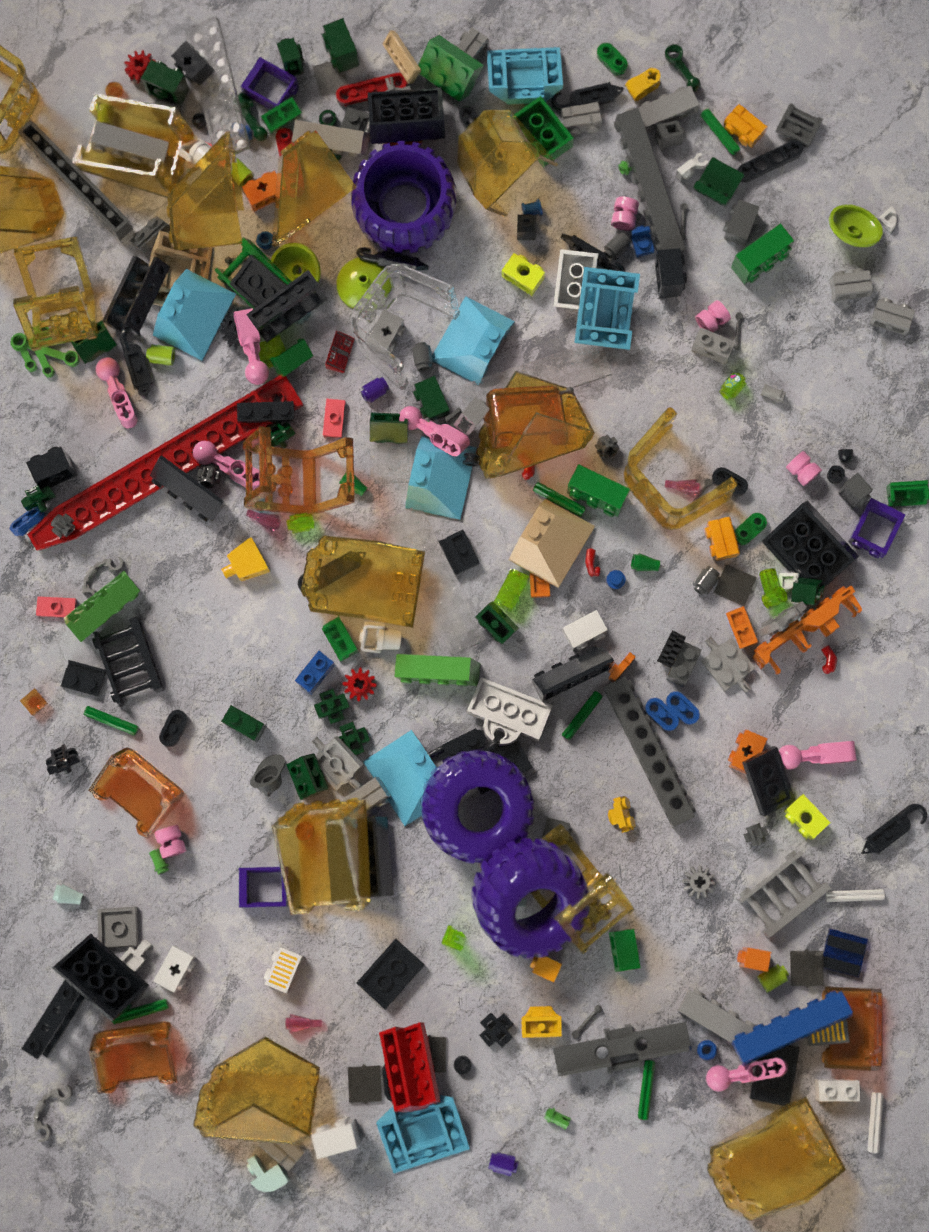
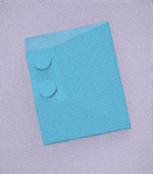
[487,47,563,104]
[574,267,640,350]
[153,269,236,361]
[432,296,515,386]
[405,436,477,520]
[363,730,436,826]
[376,1095,470,1174]

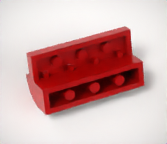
[379,1022,440,1112]

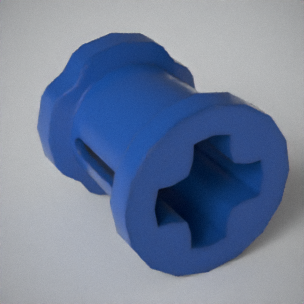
[521,199,543,216]

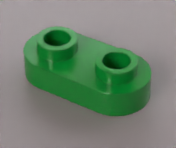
[597,43,628,75]
[734,513,767,545]

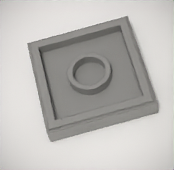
[97,906,139,948]

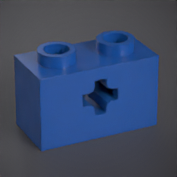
[295,650,335,695]

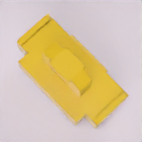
[608,796,636,833]

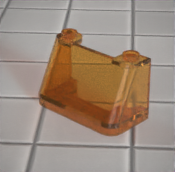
[483,385,568,449]
[88,747,184,839]
[822,987,883,1071]
[89,1021,178,1094]

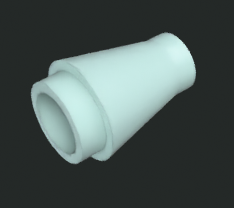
[52,884,83,905]

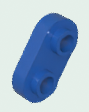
[9,506,45,536]
[666,691,700,725]
[645,698,679,731]

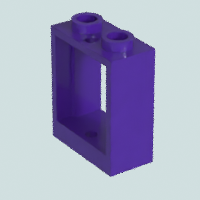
[240,57,299,110]
[848,498,906,558]
[239,867,292,908]

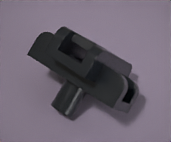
[46,744,80,775]
[479,1012,514,1048]

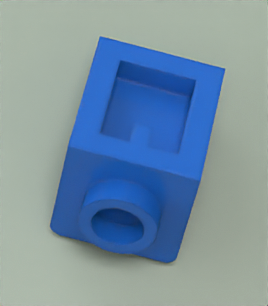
[630,226,655,258]

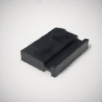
[438,529,480,576]
[61,660,106,697]

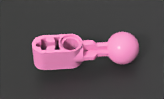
[234,308,269,385]
[96,357,137,428]
[399,406,470,456]
[193,441,264,491]
[779,741,857,770]
[706,1058,788,1092]

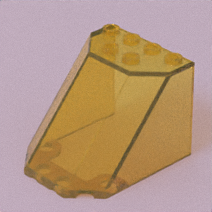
[457,110,558,217]
[272,130,357,247]
[167,131,244,250]
[0,166,65,254]
[476,371,595,479]
[301,536,425,628]
[193,1036,320,1145]
[707,1096,846,1221]

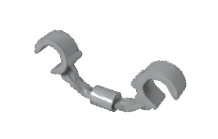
[82,557,124,602]
[34,1085,73,1142]

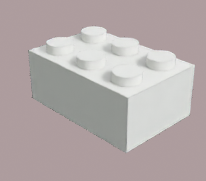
[553,249,599,309]
[311,1116,361,1159]

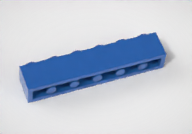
[732,990,853,1066]

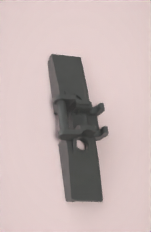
[553,1022,692,1076]

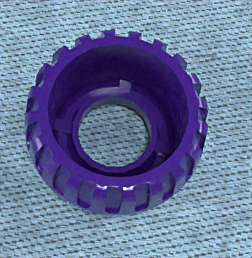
[351,141,457,254]
[421,750,535,864]
[471,838,590,959]

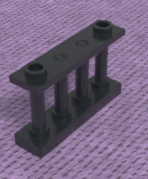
[102,256,170,333]
[246,270,328,343]
[92,616,164,706]
[21,980,85,1060]

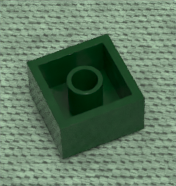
[321,18,359,74]
[141,60,190,107]

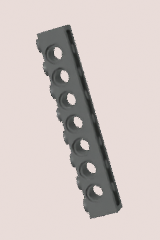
[603,677,696,828]

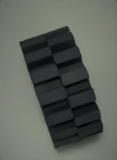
[657,630,686,668]

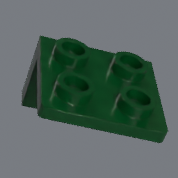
[693,157,744,208]

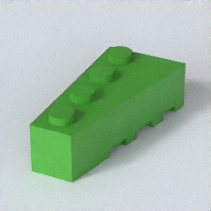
[64,571,140,642]
[394,654,481,686]

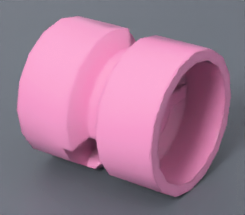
[611,197,639,231]
[695,300,731,333]
[786,451,822,487]
[154,825,187,859]

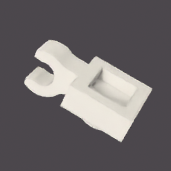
[675,153,708,182]
[120,940,152,972]

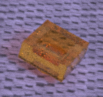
[20,688,48,716]

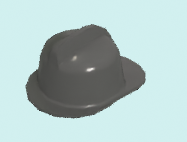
[250,754,285,797]

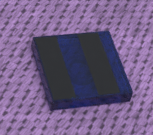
[819,928,868,977]

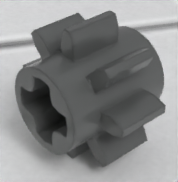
[595,434,620,459]
[197,465,221,488]
[51,513,75,538]
[743,823,769,846]

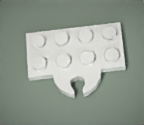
[466,677,553,746]

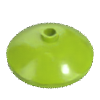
[829,204,883,247]
[271,243,321,284]
[336,257,392,311]

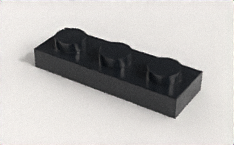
[237,401,295,423]

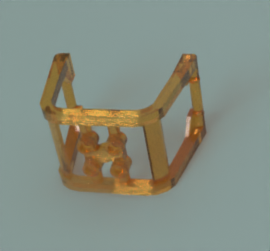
[243,427,355,515]

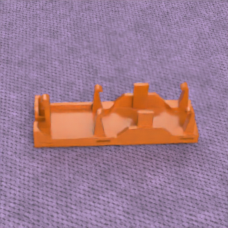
[752,585,862,675]

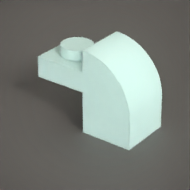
[247,1154,290,1192]

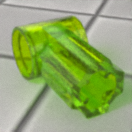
[759,568,788,609]

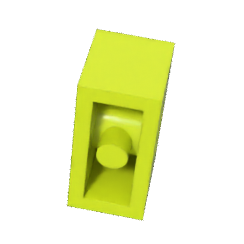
[501,253,545,296]
[784,794,830,840]

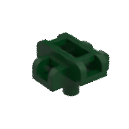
[262,422,296,450]
[21,485,56,512]
[314,689,350,725]
[339,721,370,756]

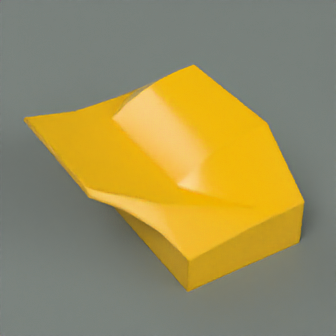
[521,1006,562,1038]

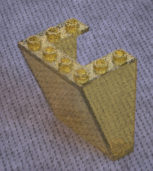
[73,94,194,200]
[271,798,371,915]

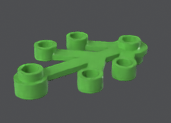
[10,325,80,378]

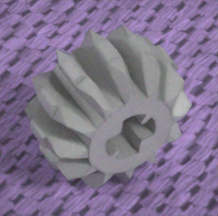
[682,866,716,899]

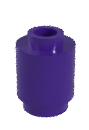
[360,377,390,403]
[488,1152,519,1177]

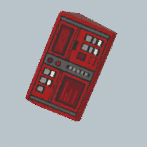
[325,331,355,373]

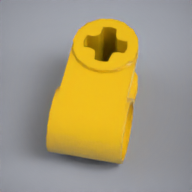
[625,68,661,101]

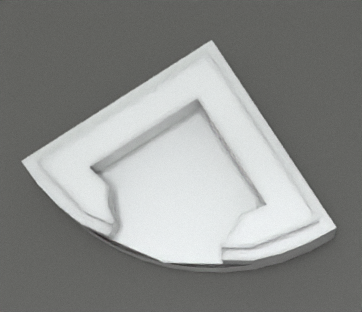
[878,206,897,233]
[779,573,800,593]

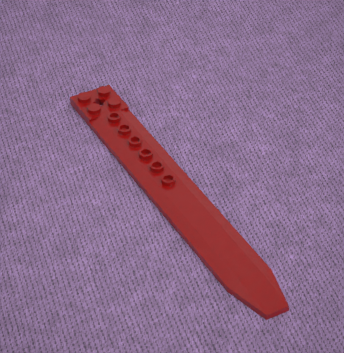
[27,375,304,551]

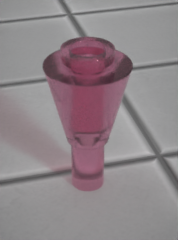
[664,479,700,497]
[246,509,281,532]
[285,1014,322,1034]

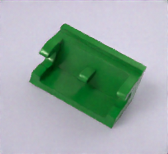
[261,97,302,135]
[270,338,314,377]
[886,480,929,507]
[322,616,358,662]
[608,929,641,972]

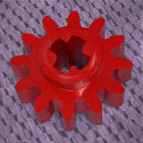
[124,50,156,84]
[342,667,377,702]

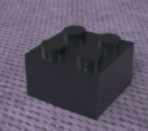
[655,248,687,298]
[26,446,78,488]

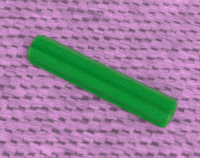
[700,108,740,155]
[533,482,585,517]
[562,691,603,741]
[83,706,139,735]
[112,999,169,1025]
[638,1060,655,1120]

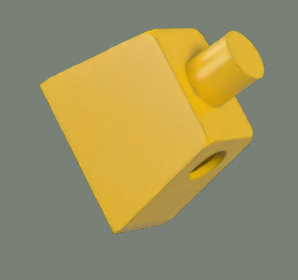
[221,537,270,581]

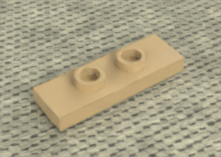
[382,30,421,84]

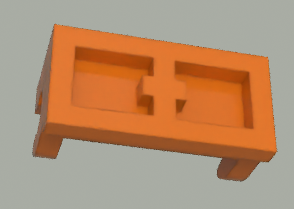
[726,606,759,649]

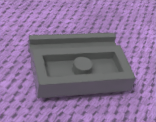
[129,216,172,254]

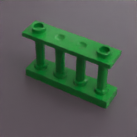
[214,237,292,309]

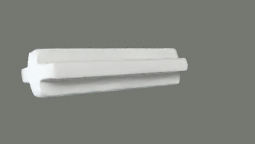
[826,889,885,902]
[868,1092,883,1153]

